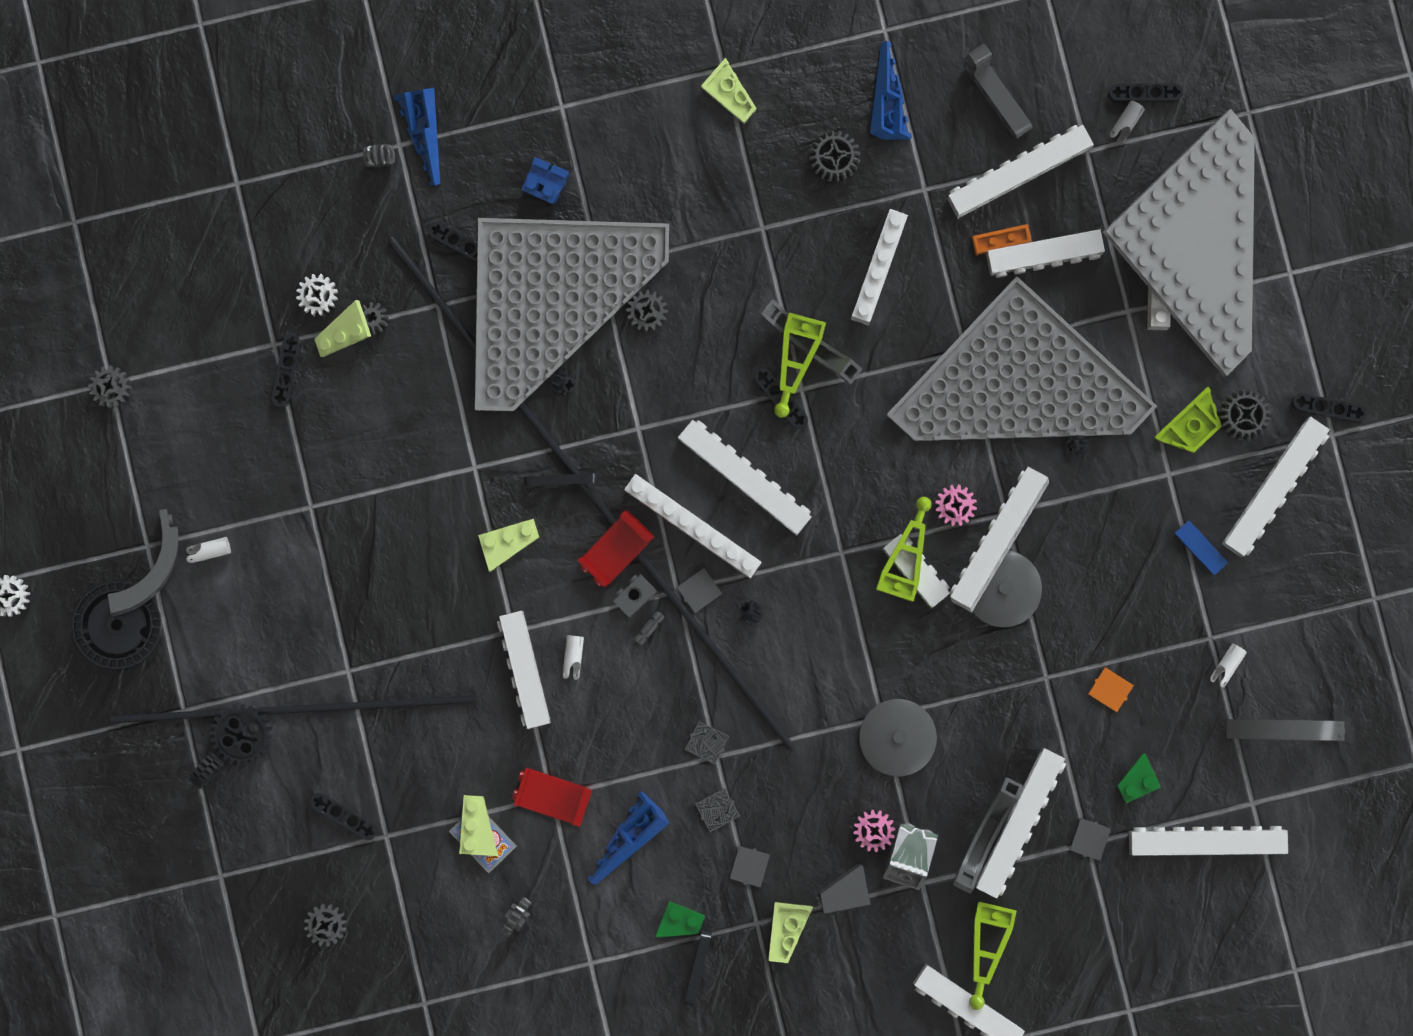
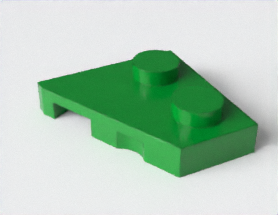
[1117,753,1161,803]
[656,901,705,937]

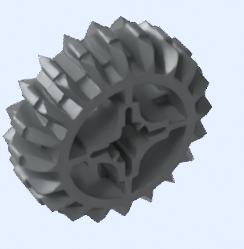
[809,131,860,182]
[1219,389,1271,441]

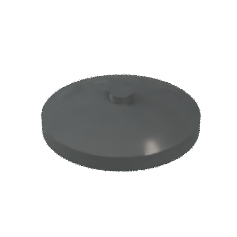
[972,551,1042,627]
[859,699,937,776]

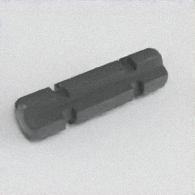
[634,611,664,645]

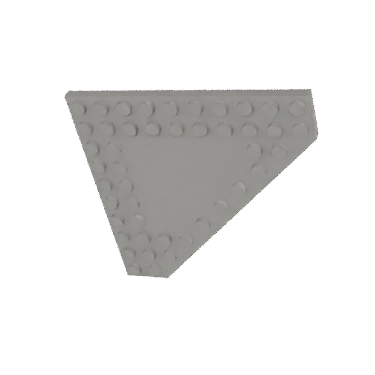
[1103,109,1255,377]
[475,218,669,411]
[887,277,1157,441]

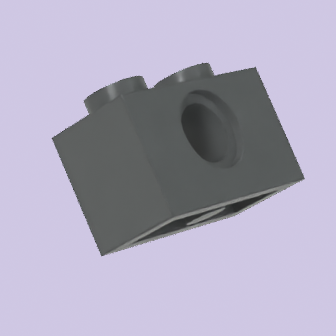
[613,575,657,618]

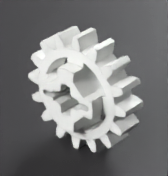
[296,274,338,316]
[0,575,30,617]

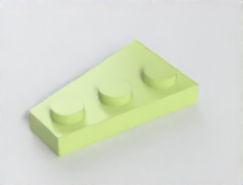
[701,58,756,124]
[315,300,371,357]
[478,519,539,572]
[459,795,499,856]
[768,902,813,963]

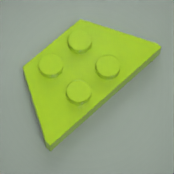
[1154,387,1222,453]

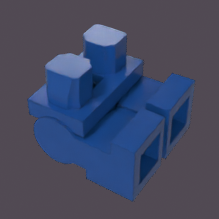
[521,157,570,204]

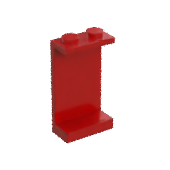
[577,510,655,587]
[512,768,593,827]

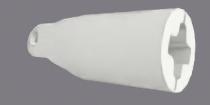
[186,537,231,563]
[563,635,584,680]
[1210,643,1247,688]

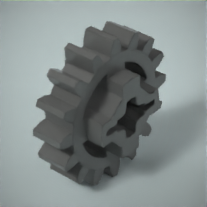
[626,290,668,332]
[88,366,132,408]
[501,897,531,938]
[304,904,347,947]

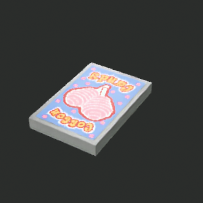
[449,817,517,873]

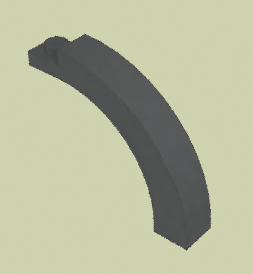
[757,297,863,384]
[108,509,179,617]
[1227,719,1345,741]
[953,777,1023,893]

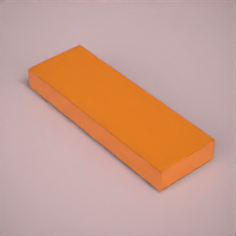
[972,224,1032,256]

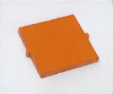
[1088,667,1134,712]

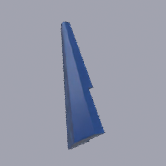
[870,41,912,140]
[393,88,440,186]
[588,791,670,885]

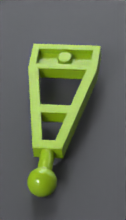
[774,313,826,418]
[876,497,931,602]
[969,902,1017,1010]

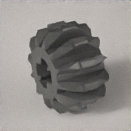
[363,144,395,167]
[362,302,389,335]

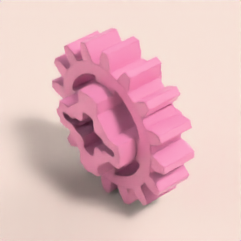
[935,485,977,526]
[853,810,895,852]

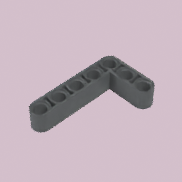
[963,43,1033,139]

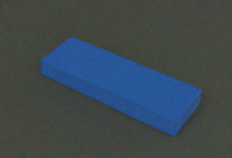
[1174,520,1228,576]

